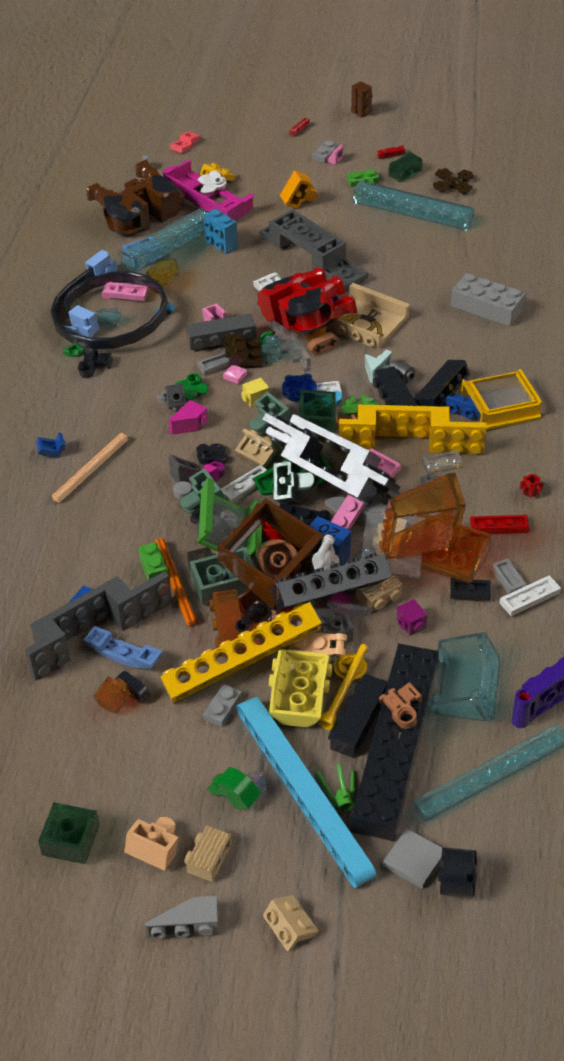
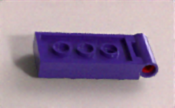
[511,657,564,728]

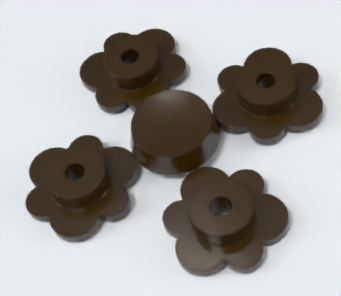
[433,168,474,193]

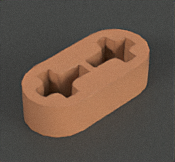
[307,332,339,355]

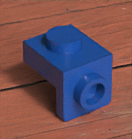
[36,433,66,458]

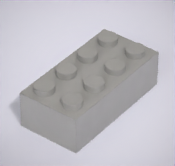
[450,273,526,327]

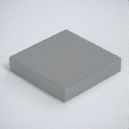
[382,828,442,889]

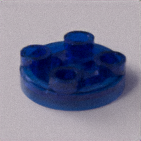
[282,373,317,402]

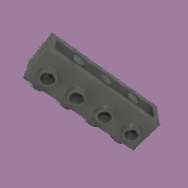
[186,313,256,350]

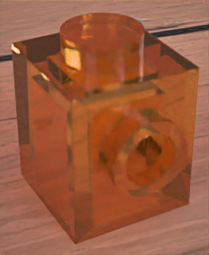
[93,676,131,714]

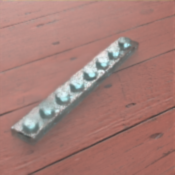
[413,724,564,822]

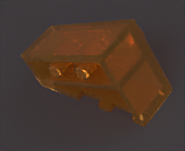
[209,589,245,654]

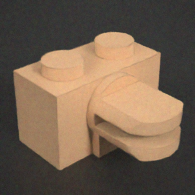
[124,817,178,871]

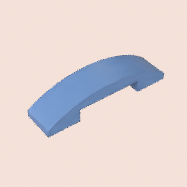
[83,626,163,669]

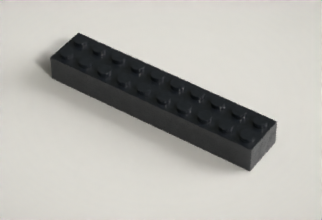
[351,643,439,842]

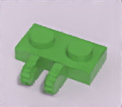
[346,169,379,190]
[341,394,378,414]

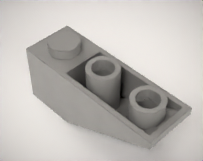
[145,896,219,939]

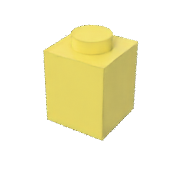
[241,378,269,407]

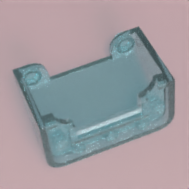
[428,632,500,721]

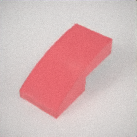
[170,131,200,153]

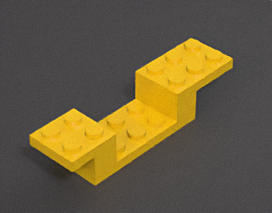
[339,405,487,454]

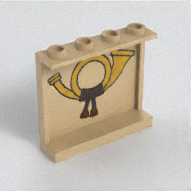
[326,283,410,350]

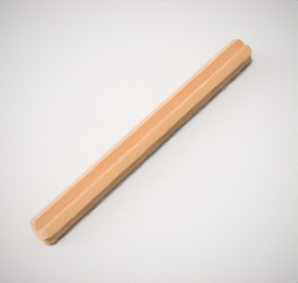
[52,433,128,503]

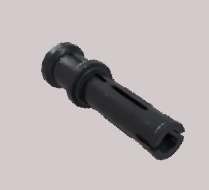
[235,600,268,632]

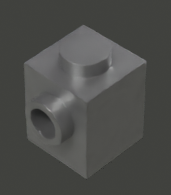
[164,383,186,411]

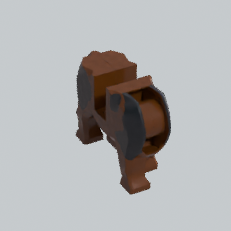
[86,159,185,235]

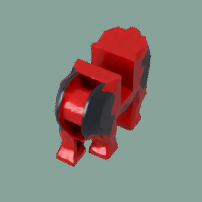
[257,267,357,335]

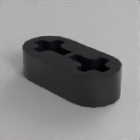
[115,671,150,703]

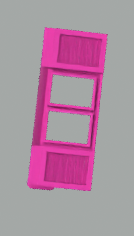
[162,159,254,220]

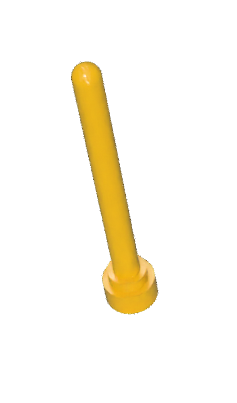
[318,644,368,730]

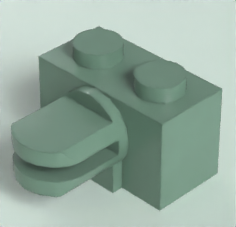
[249,391,292,436]
[274,461,318,504]
[180,468,226,514]

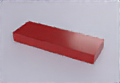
[470,515,530,535]

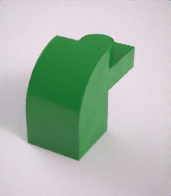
[207,767,261,809]

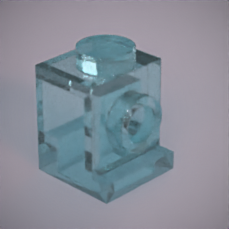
[262,335,281,364]

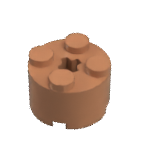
[255,539,297,579]

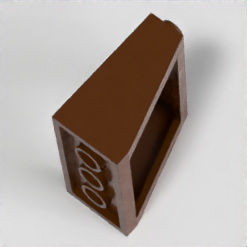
[217,498,324,609]

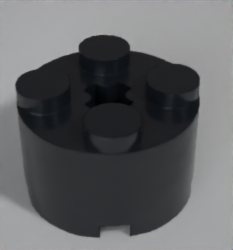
[438,847,477,898]

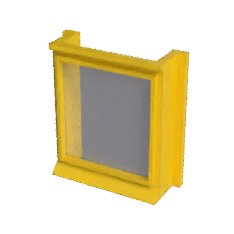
[459,369,542,430]

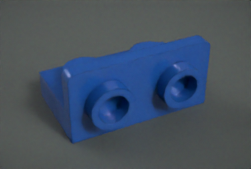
[445,393,481,421]

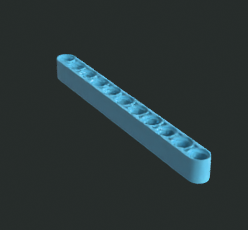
[236,696,376,888]

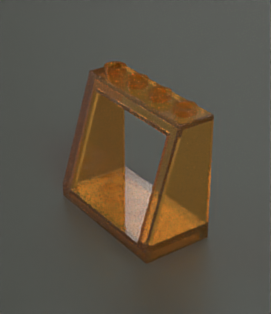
[379,473,466,560]

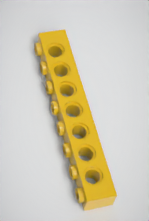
[160,602,322,704]

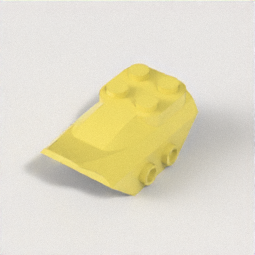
[269,649,333,727]

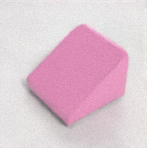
[327,144,343,165]

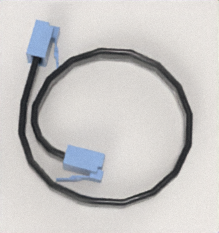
[50,250,168,349]

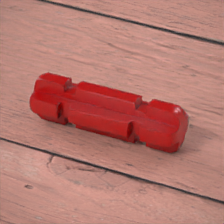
[289,117,310,136]
[377,145,405,159]

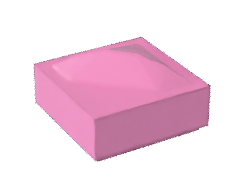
[223,365,247,384]

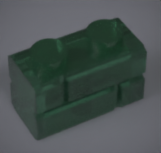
[388,152,423,182]

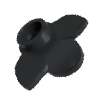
[196,443,229,465]

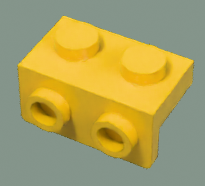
[200,163,236,181]

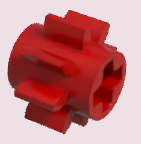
[520,474,544,497]

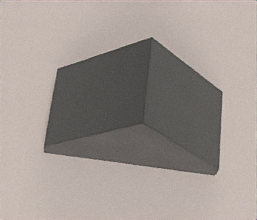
[168,454,201,483]

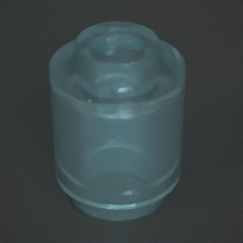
[96,308,121,325]

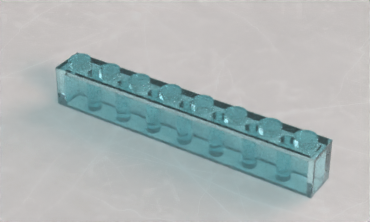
[353,180,474,231]
[121,208,209,273]

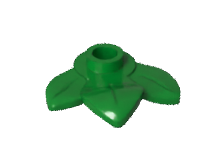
[176,373,208,401]

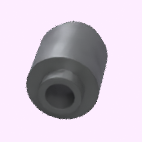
[390,360,415,383]

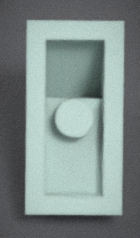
[365,350,392,384]

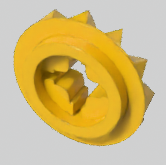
[334,653,367,682]

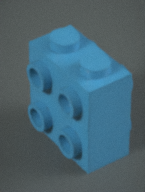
[204,209,238,254]

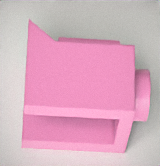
[202,303,227,321]

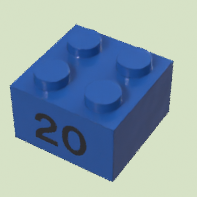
[309,516,351,565]

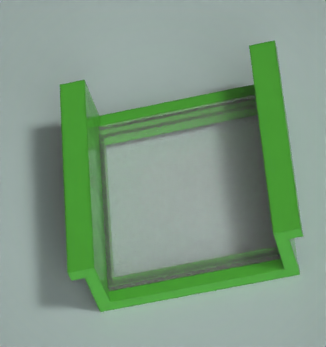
[197,478,262,559]

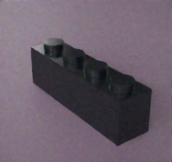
[414,360,470,407]
[373,366,418,406]
[328,674,388,758]

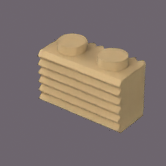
[356,573,402,613]
[184,825,232,882]

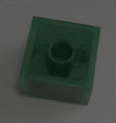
[298,389,336,433]
[38,802,100,864]

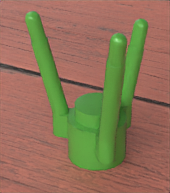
[316,763,356,812]

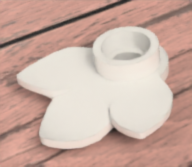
[198,171,226,193]

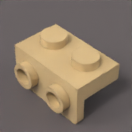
[235,428,277,468]
[263,895,319,951]

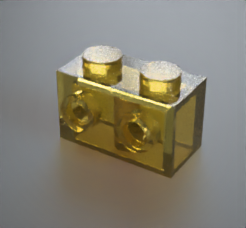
[146,258,180,287]

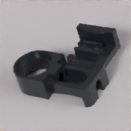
[78,349,113,378]

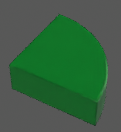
[62,343,86,357]

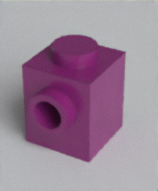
[396,599,428,636]

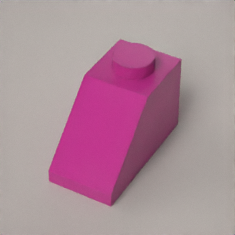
[168,400,208,434]

